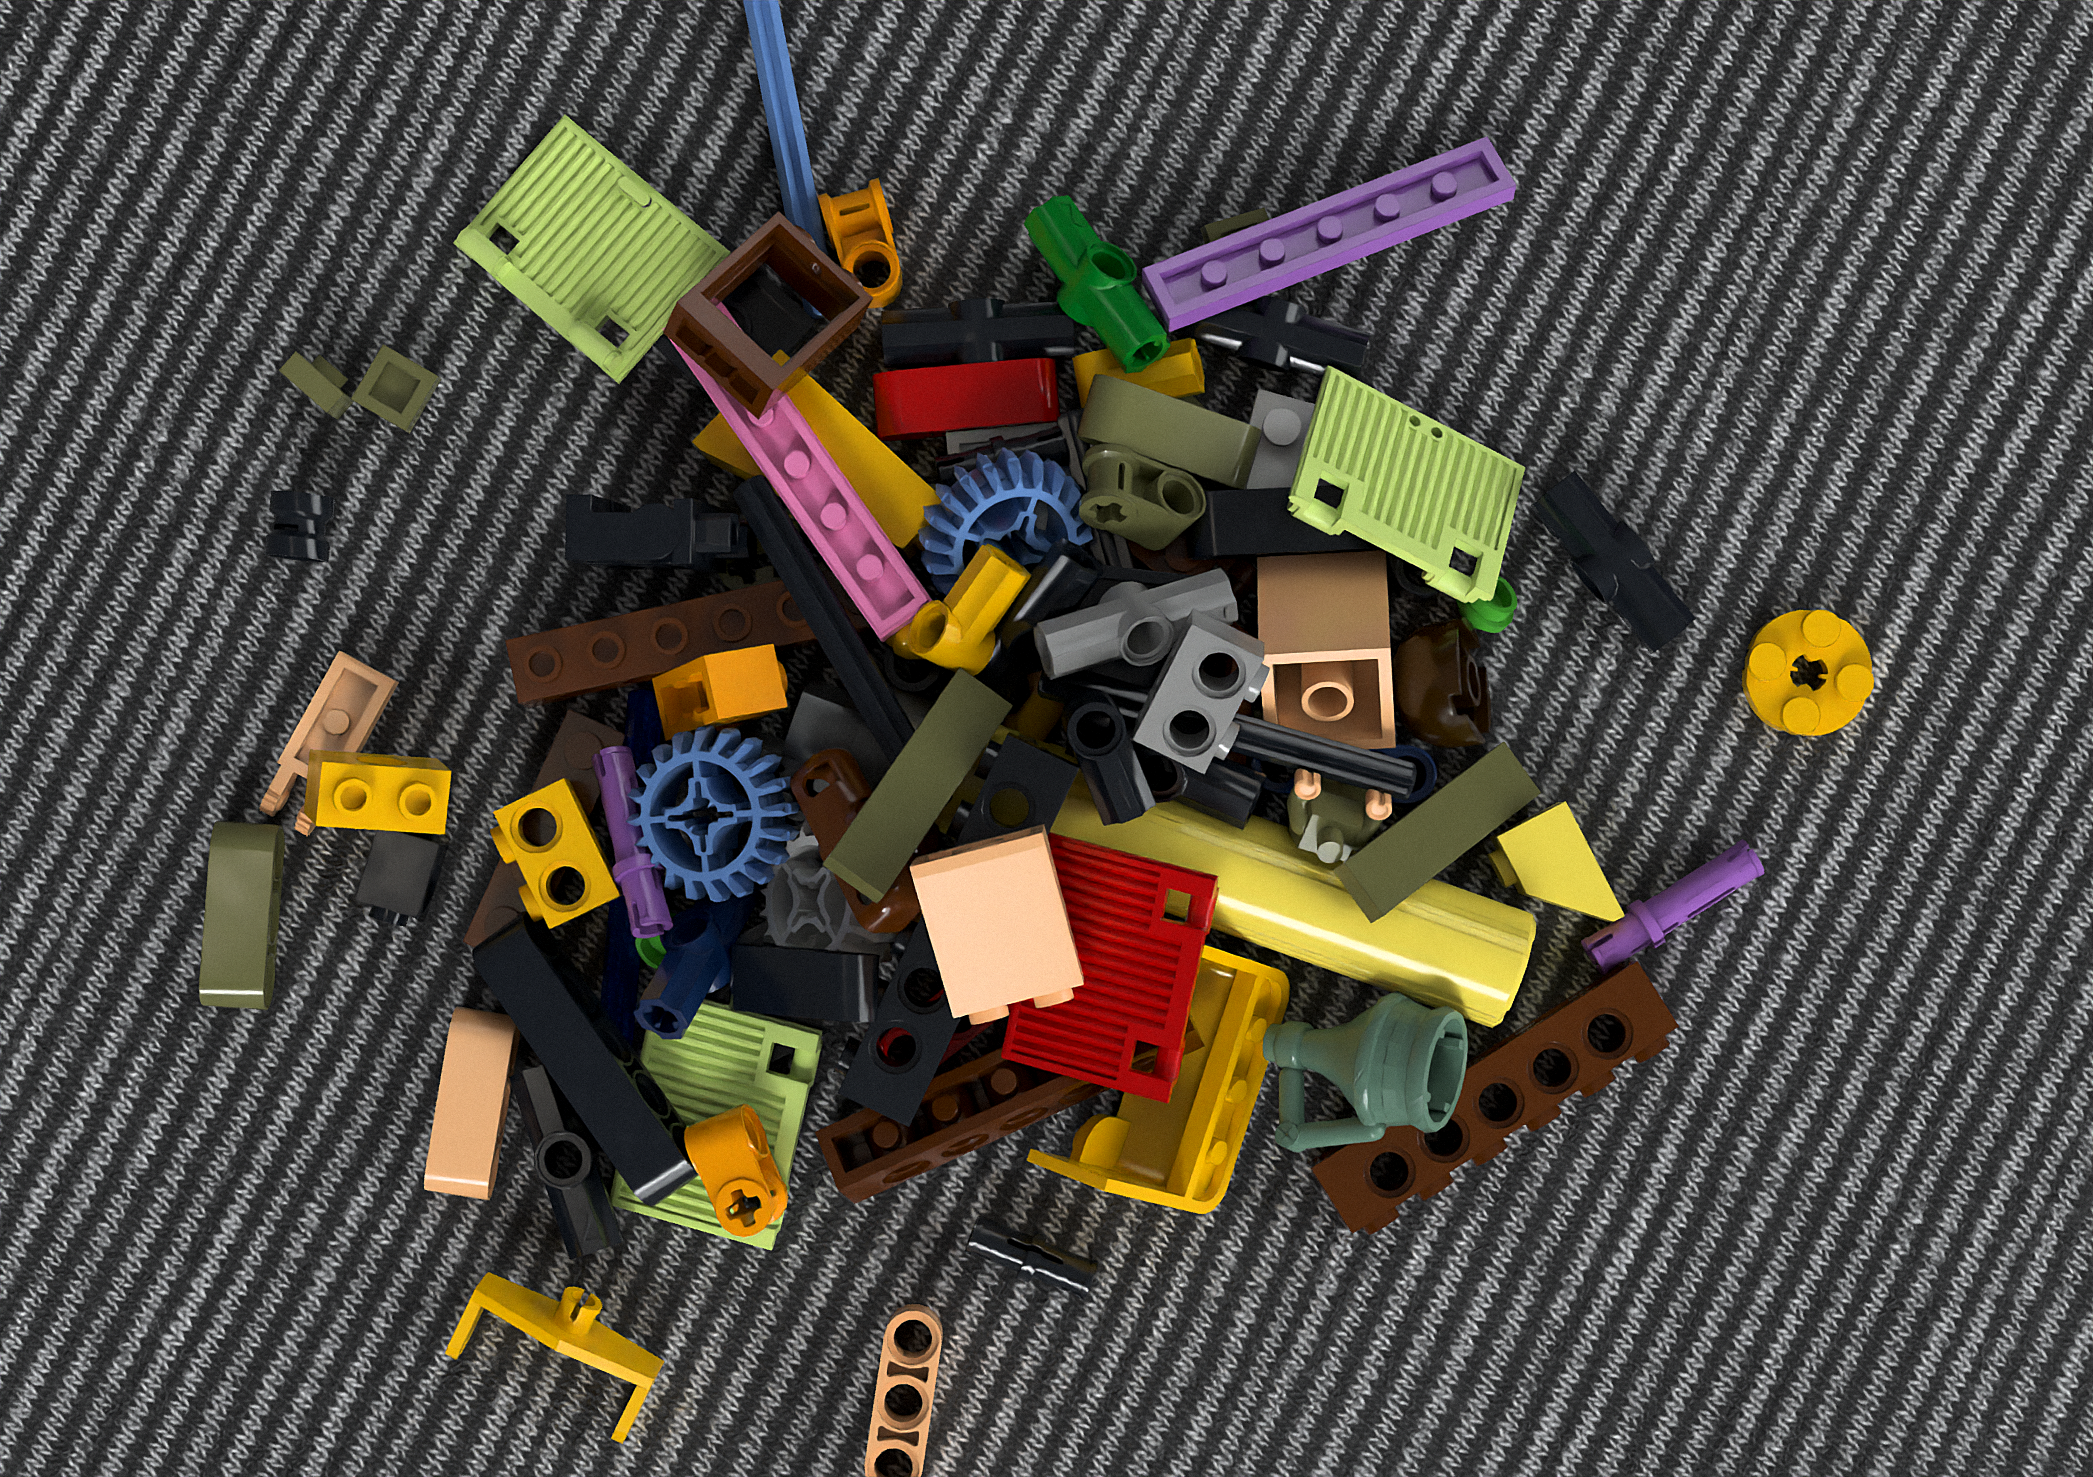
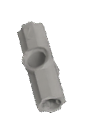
[1033,568,1238,680]

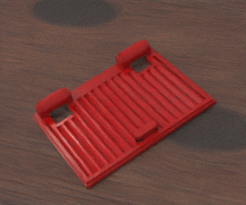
[1001,832,1219,1104]

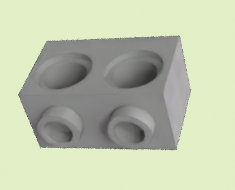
[1133,608,1270,774]

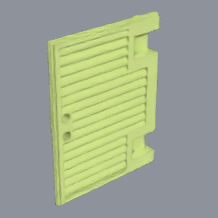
[453,115,731,384]
[1287,365,1525,603]
[610,998,823,1250]

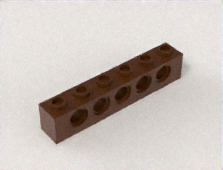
[505,569,875,708]
[1306,960,1679,1235]
[815,1013,1205,1204]

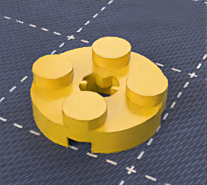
[1742,610,1874,736]

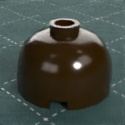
[1392,617,1491,748]

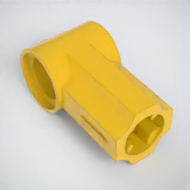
[1072,338,1205,408]
[908,543,1031,676]

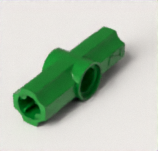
[1024,195,1171,374]

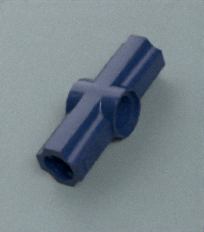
[633,882,763,1040]

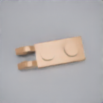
[259,651,399,836]

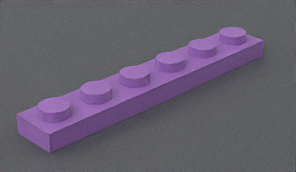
[1142,136,1516,332]

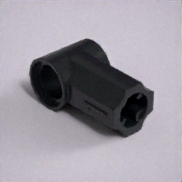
[1061,688,1156,826]

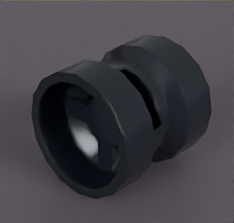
[264,491,336,563]

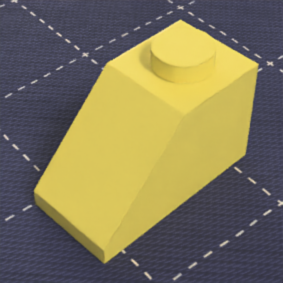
[1488,801,1625,922]

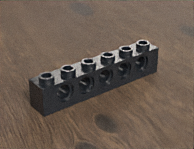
[833,732,1080,1127]

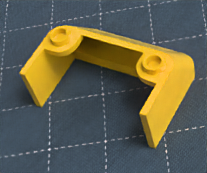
[1027,945,1290,1214]

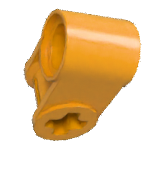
[817,178,903,309]
[684,1104,789,1237]

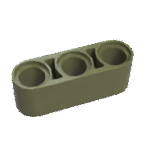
[1075,374,1263,490]
[199,820,285,1010]

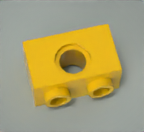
[304,749,451,834]

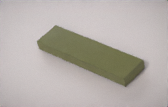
[822,667,1013,904]
[1333,741,1541,923]

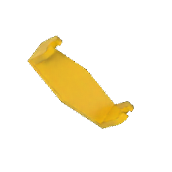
[445,1272,665,1444]

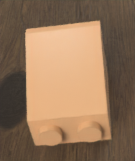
[1257,550,1396,749]
[910,824,1084,1025]

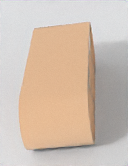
[424,1006,520,1201]
[864,1304,943,1477]

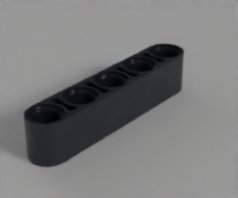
[472,911,699,1206]

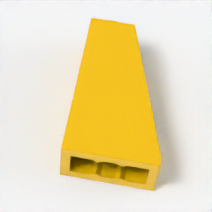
[692,349,941,560]

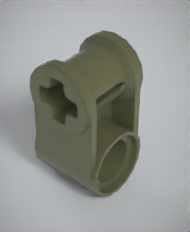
[1079,443,1207,551]

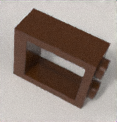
[663,211,873,420]

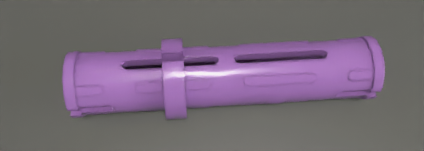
[591,746,673,938]
[1581,839,1764,975]

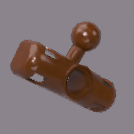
[790,748,942,933]

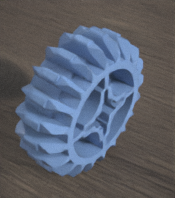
[918,447,1093,595]
[626,725,800,902]

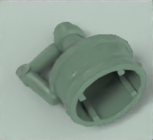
[1263,991,1468,1153]

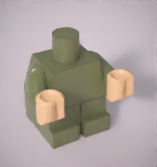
[1287,768,1392,863]

